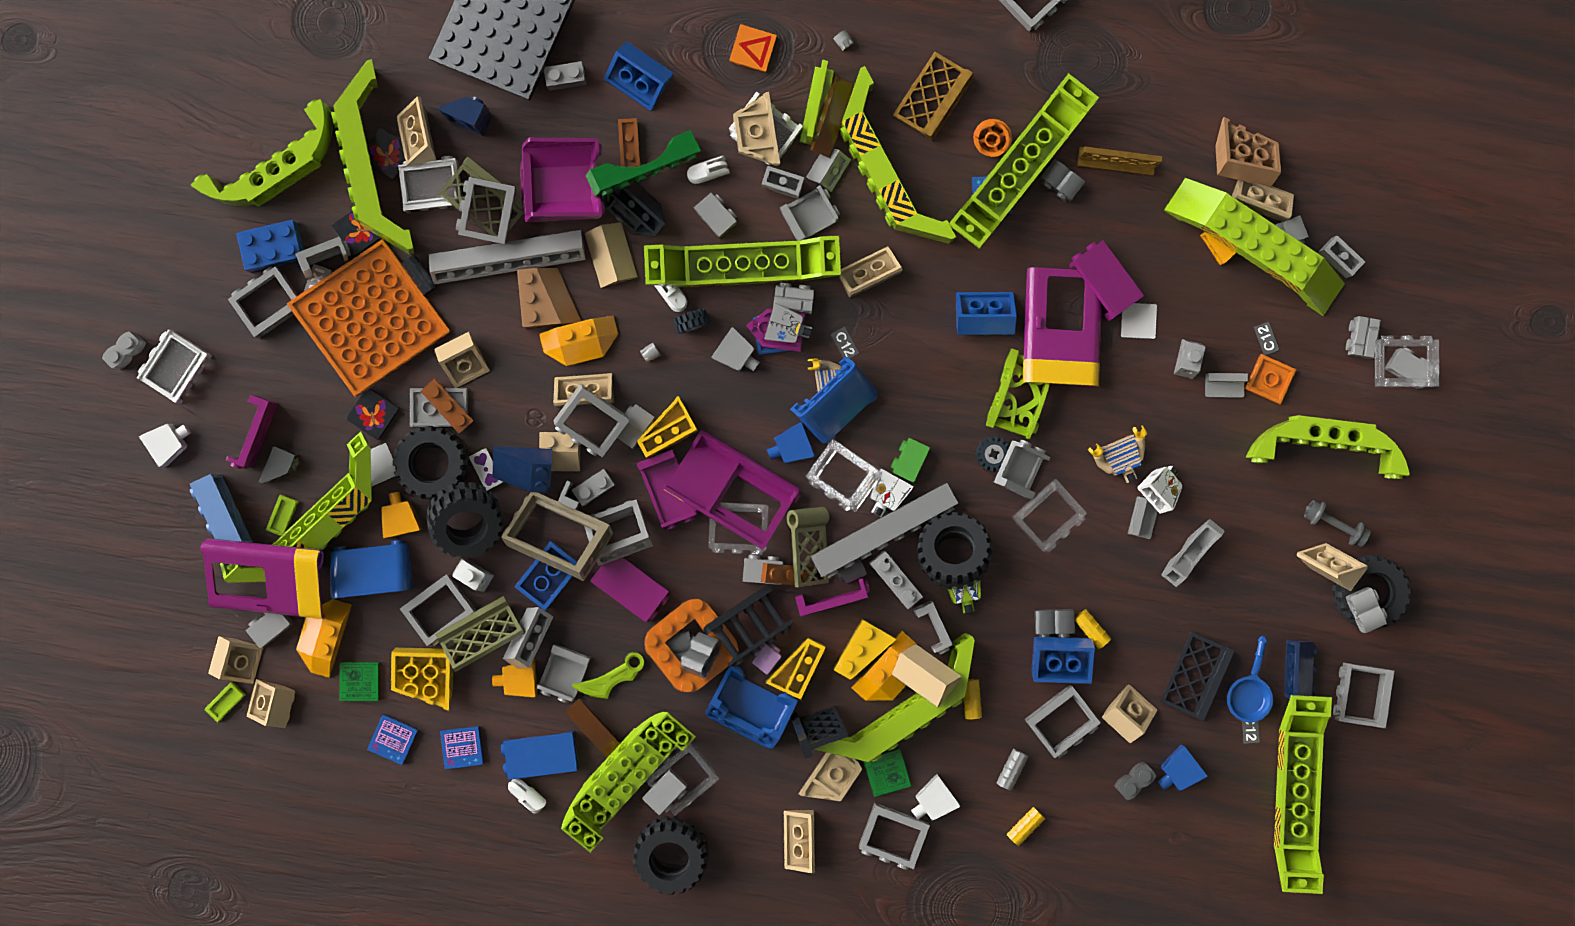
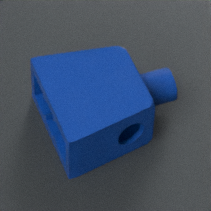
[767,422,814,463]
[1157,745,1207,791]

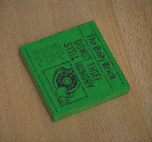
[340,662,379,701]
[864,748,911,797]

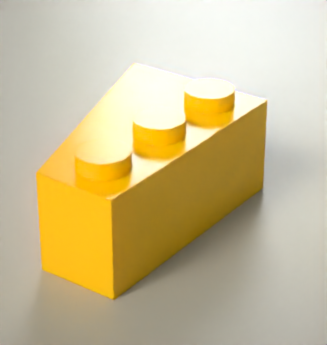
[766,637,825,700]

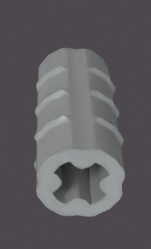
[996,749,1029,791]

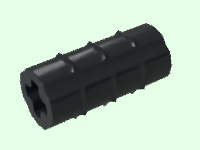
[402,255,438,296]

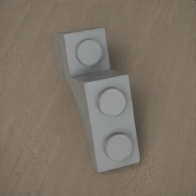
[1161,519,1224,587]

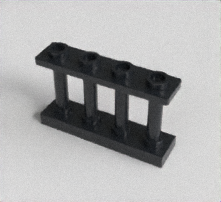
[703,584,794,667]

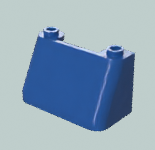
[790,356,878,443]
[330,540,414,598]
[705,666,798,749]

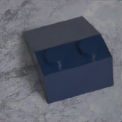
[492,446,552,493]

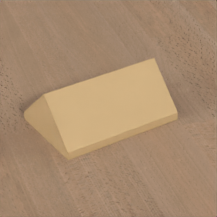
[397,96,436,166]
[1232,180,1294,222]
[585,222,638,288]
[839,246,902,298]
[553,373,614,407]
[1297,543,1367,591]
[892,644,962,708]
[784,810,815,873]

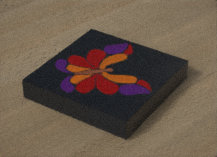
[368,127,406,180]
[332,211,381,257]
[346,388,400,440]

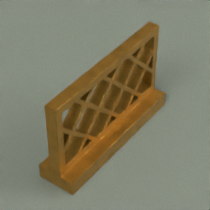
[893,52,974,141]
[1077,147,1162,176]

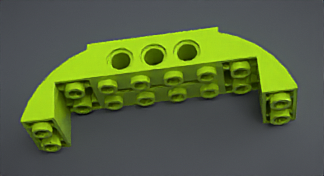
[191,99,333,207]
[1246,415,1410,479]
[561,712,696,853]

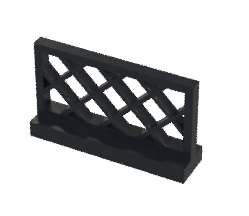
[1160,632,1234,721]
[790,706,848,759]

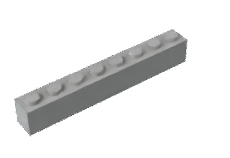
[429,230,586,284]
[811,483,958,578]

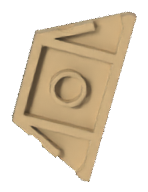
[733,92,780,166]
[798,752,862,801]

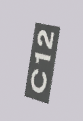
[1254,322,1279,355]
[831,327,859,359]
[1242,721,1260,744]

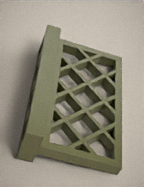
[438,157,525,237]
[435,596,524,672]

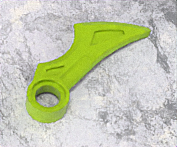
[572,652,644,699]

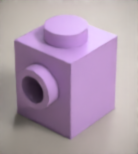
[752,643,781,674]

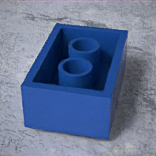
[236,220,304,273]
[515,541,578,611]
[1031,637,1095,684]

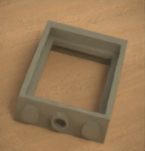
[502,492,614,581]

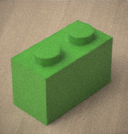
[890,438,930,483]

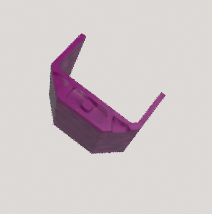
[520,137,605,222]

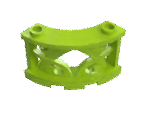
[986,348,1050,439]

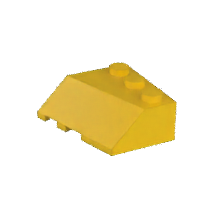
[391,647,453,711]

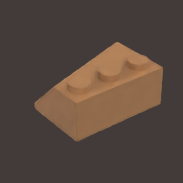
[1215,117,1281,187]
[517,268,581,329]

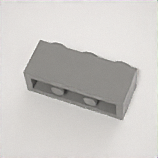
[503,607,553,668]

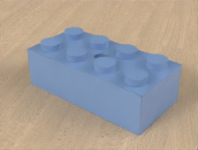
[190,474,253,543]

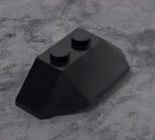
[602,181,666,237]

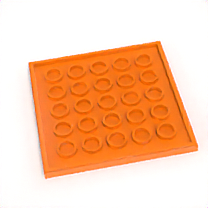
[287,239,451,398]

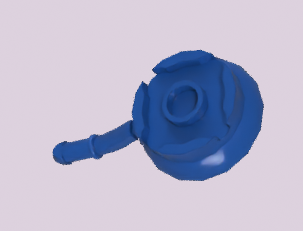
[1227,636,1273,722]

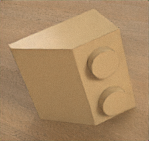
[435,332,490,388]
[539,432,581,471]
[209,636,263,684]
[247,679,295,728]
[1102,685,1157,743]

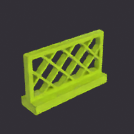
[800,60,834,145]

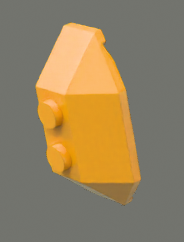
[539,316,618,366]
[296,599,352,678]
[851,631,917,701]

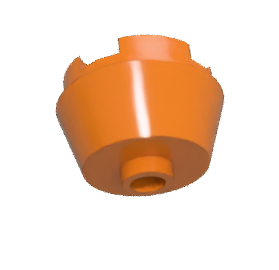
[973,119,1012,157]

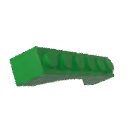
[585,130,701,197]

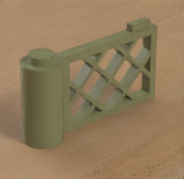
[787,507,831,587]

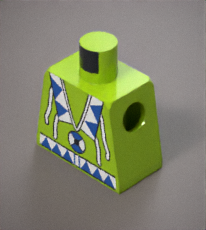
[948,580,981,613]

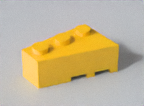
[637,396,698,459]
[834,619,897,680]

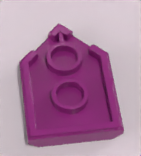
[746,309,805,352]

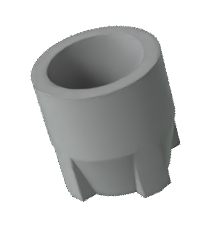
[833,29,853,51]
[640,343,661,362]

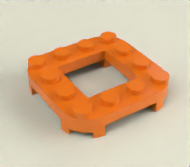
[645,599,738,693]

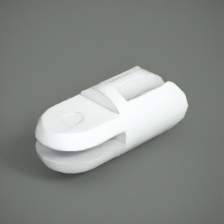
[687,155,730,184]
[655,286,687,312]
[508,778,546,814]

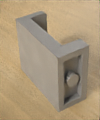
[780,186,840,241]
[295,237,351,279]
[994,440,1051,500]
[913,601,952,654]
[537,644,591,703]

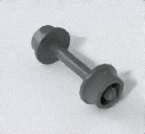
[1304,500,1371,547]

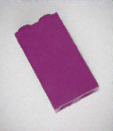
[1069,240,1144,321]
[226,395,278,470]
[636,449,698,530]
[590,557,670,622]
[795,577,870,616]

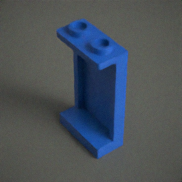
[501,730,579,780]

